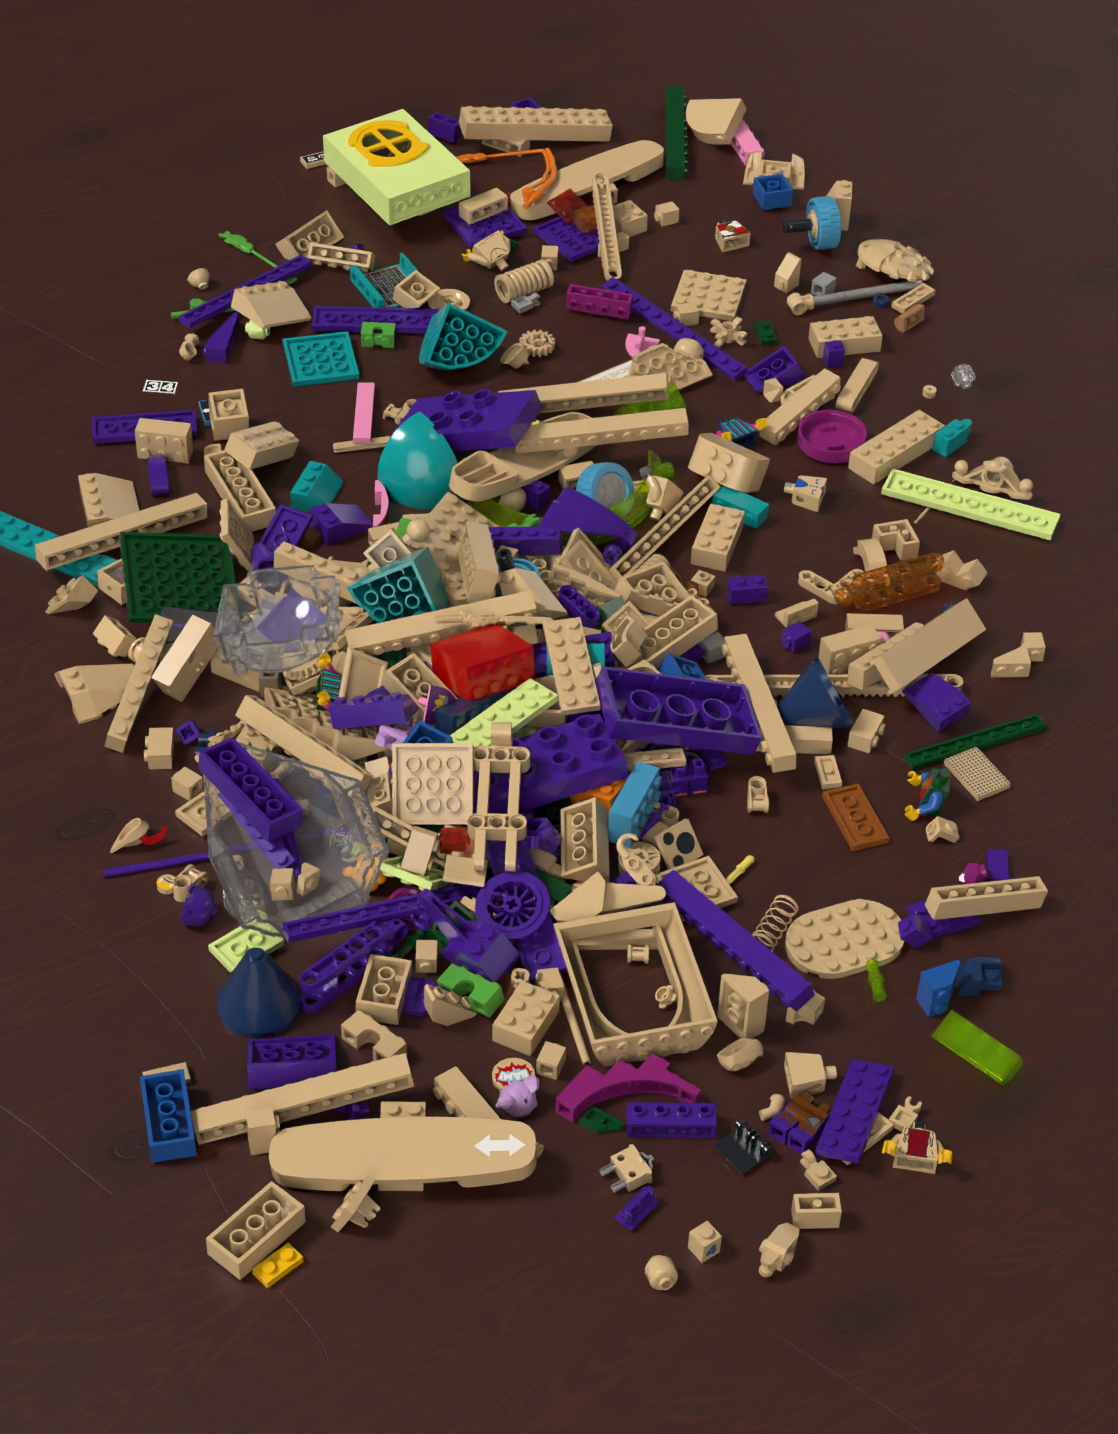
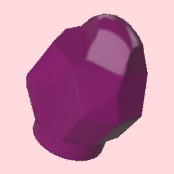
[958,863,988,884]

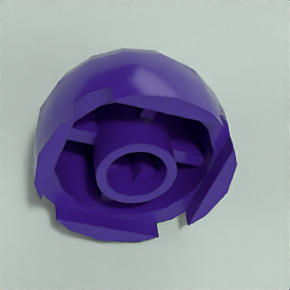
[182,884,217,927]

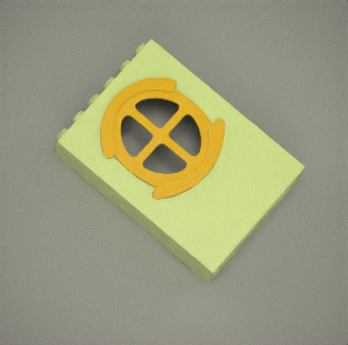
[323,109,470,225]

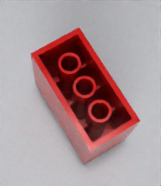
[430,623,535,702]

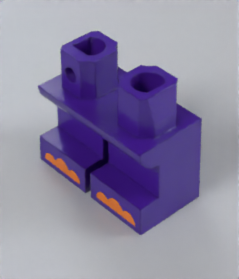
[669,759,709,798]

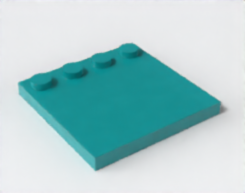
[283,331,359,387]

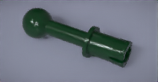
[386,928,428,959]

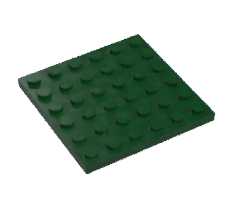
[119,532,240,623]

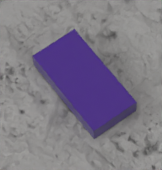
[986,849,1009,882]

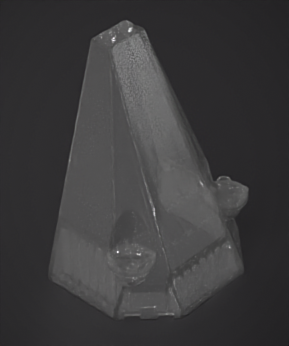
[203,742,389,942]

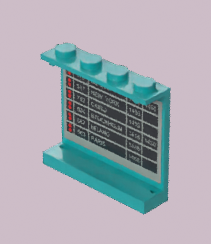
[350,252,418,308]

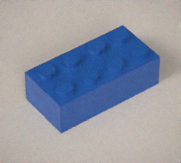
[140,1069,196,1163]

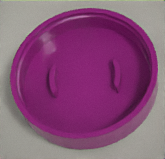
[797,410,867,463]

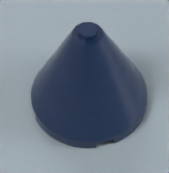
[777,657,854,729]
[216,947,302,1039]

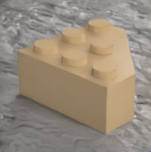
[614,561,690,616]

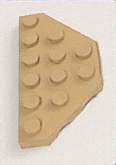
[626,343,713,412]

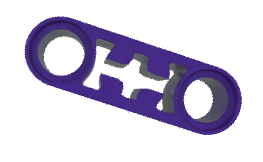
[147,456,169,495]
[558,585,600,629]

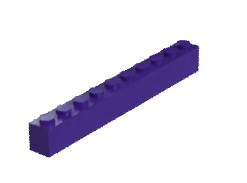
[656,870,815,1012]

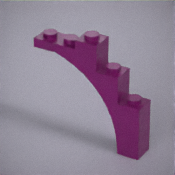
[555,1053,701,1123]

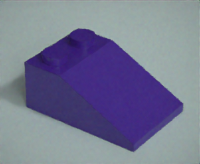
[743,346,805,393]
[310,503,373,545]
[902,673,971,733]

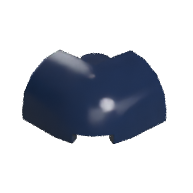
[957,956,1002,996]

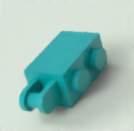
[932,419,972,457]

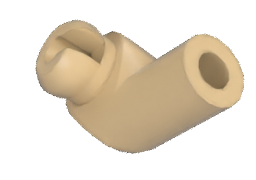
[759,1094,785,1121]

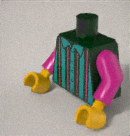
[316,653,342,713]

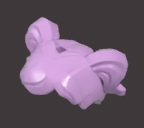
[496,1075,540,1118]

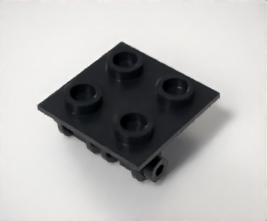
[713,1120,775,1175]

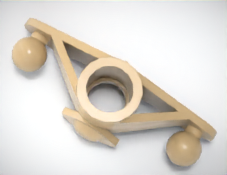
[952,457,1033,500]

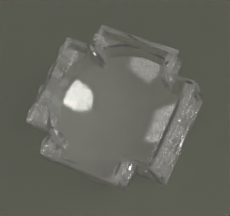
[214,565,343,677]

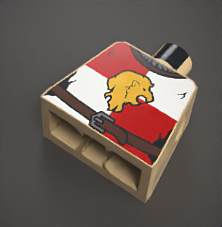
[715,220,750,252]

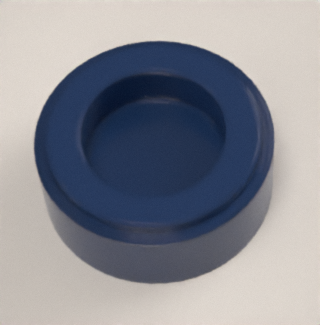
[873,294,890,308]

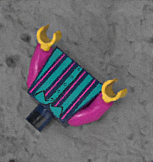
[715,418,768,448]

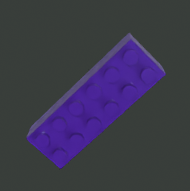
[198,737,303,842]

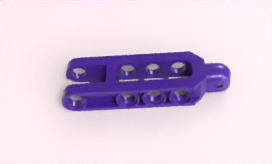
[300,918,409,1013]

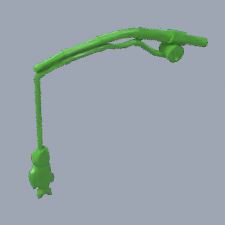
[171,231,297,319]

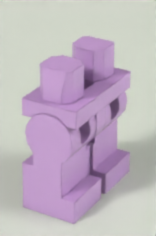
[375,718,418,751]

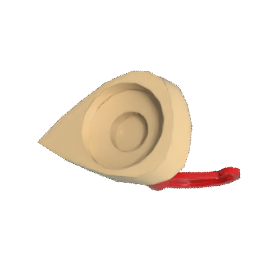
[110,818,168,853]

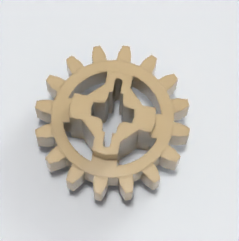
[519,330,555,357]

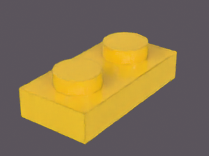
[252,1243,303,1289]

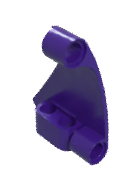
[539,488,638,551]

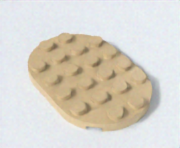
[785,899,905,979]

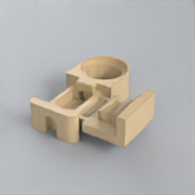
[383,399,416,424]

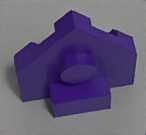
[402,976,437,1017]

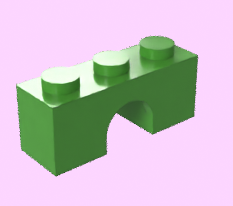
[437,963,505,1018]

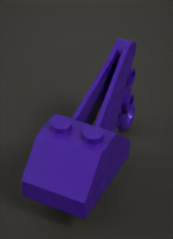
[410,889,519,984]

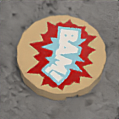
[492,1058,535,1092]

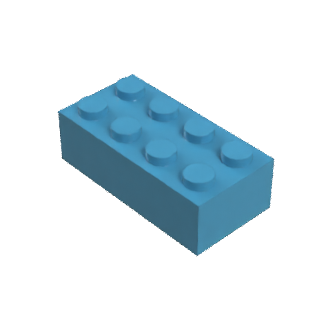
[608,761,662,848]

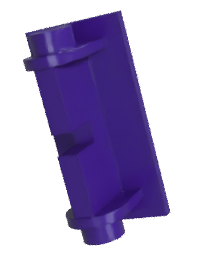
[614,1186,660,1231]

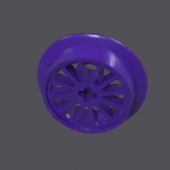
[475,871,550,940]

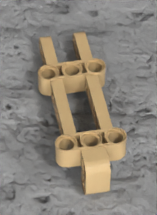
[467,722,531,871]

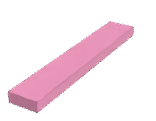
[353,383,375,443]

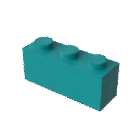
[712,485,769,529]

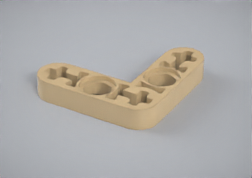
[798,569,866,604]

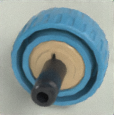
[782,196,841,250]

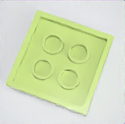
[376,855,455,891]

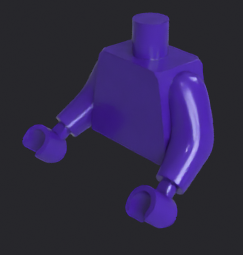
[517,818,562,858]

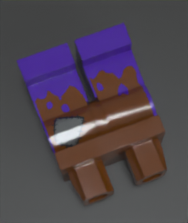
[768,1092,831,1154]

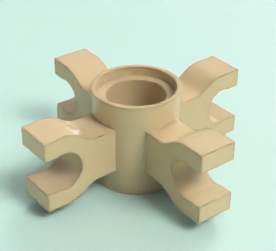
[710,317,747,348]

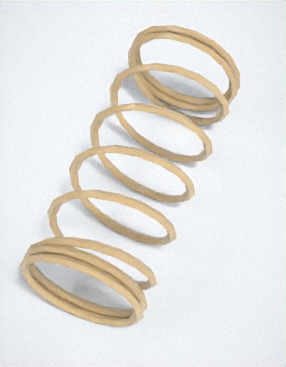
[752,895,798,952]

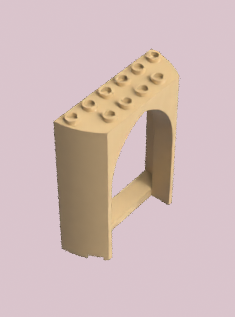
[553,902,717,1067]

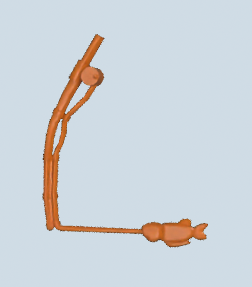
[456,148,557,210]

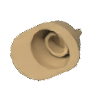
[500,343,529,369]

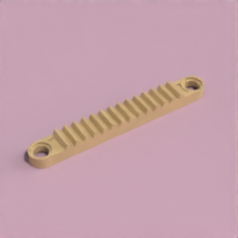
[592,172,622,281]

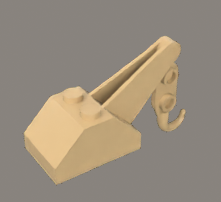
[549,833,666,923]

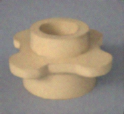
[655,985,677,1009]

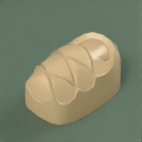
[717,1037,764,1071]

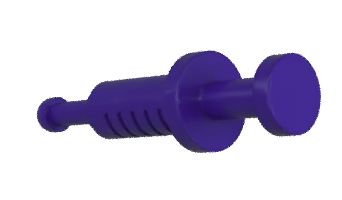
[638,802,669,842]

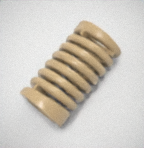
[494,259,554,303]

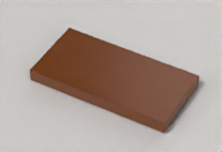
[822,783,890,852]

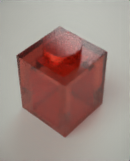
[438,827,470,854]

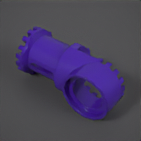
[603,543,622,565]

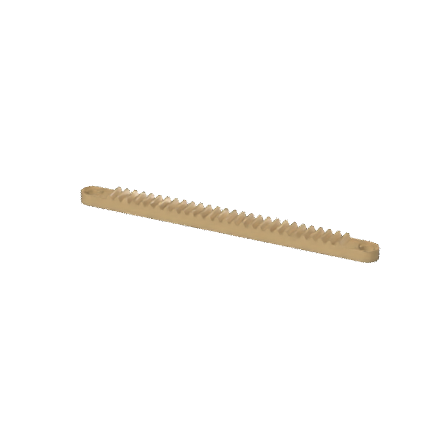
[705,674,963,697]

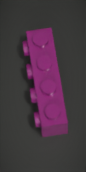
[566,284,633,319]

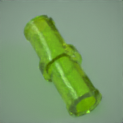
[865,959,887,1001]

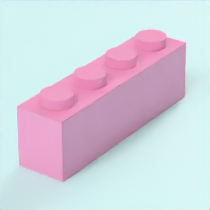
[731,119,765,166]

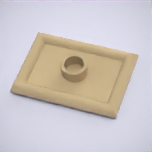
[339,647,388,699]

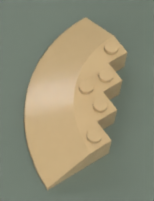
[264,687,389,760]

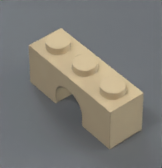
[341,1010,407,1061]

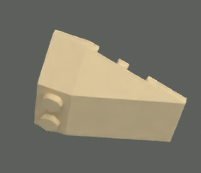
[54,664,134,724]

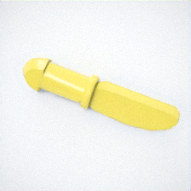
[726,855,754,885]

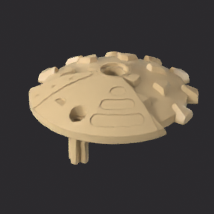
[856,239,934,282]

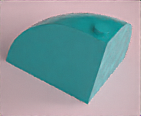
[419,303,508,370]
[378,411,466,510]
[347,547,449,623]

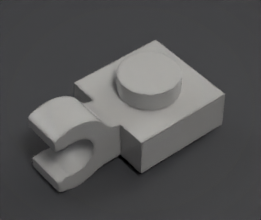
[511,293,540,313]

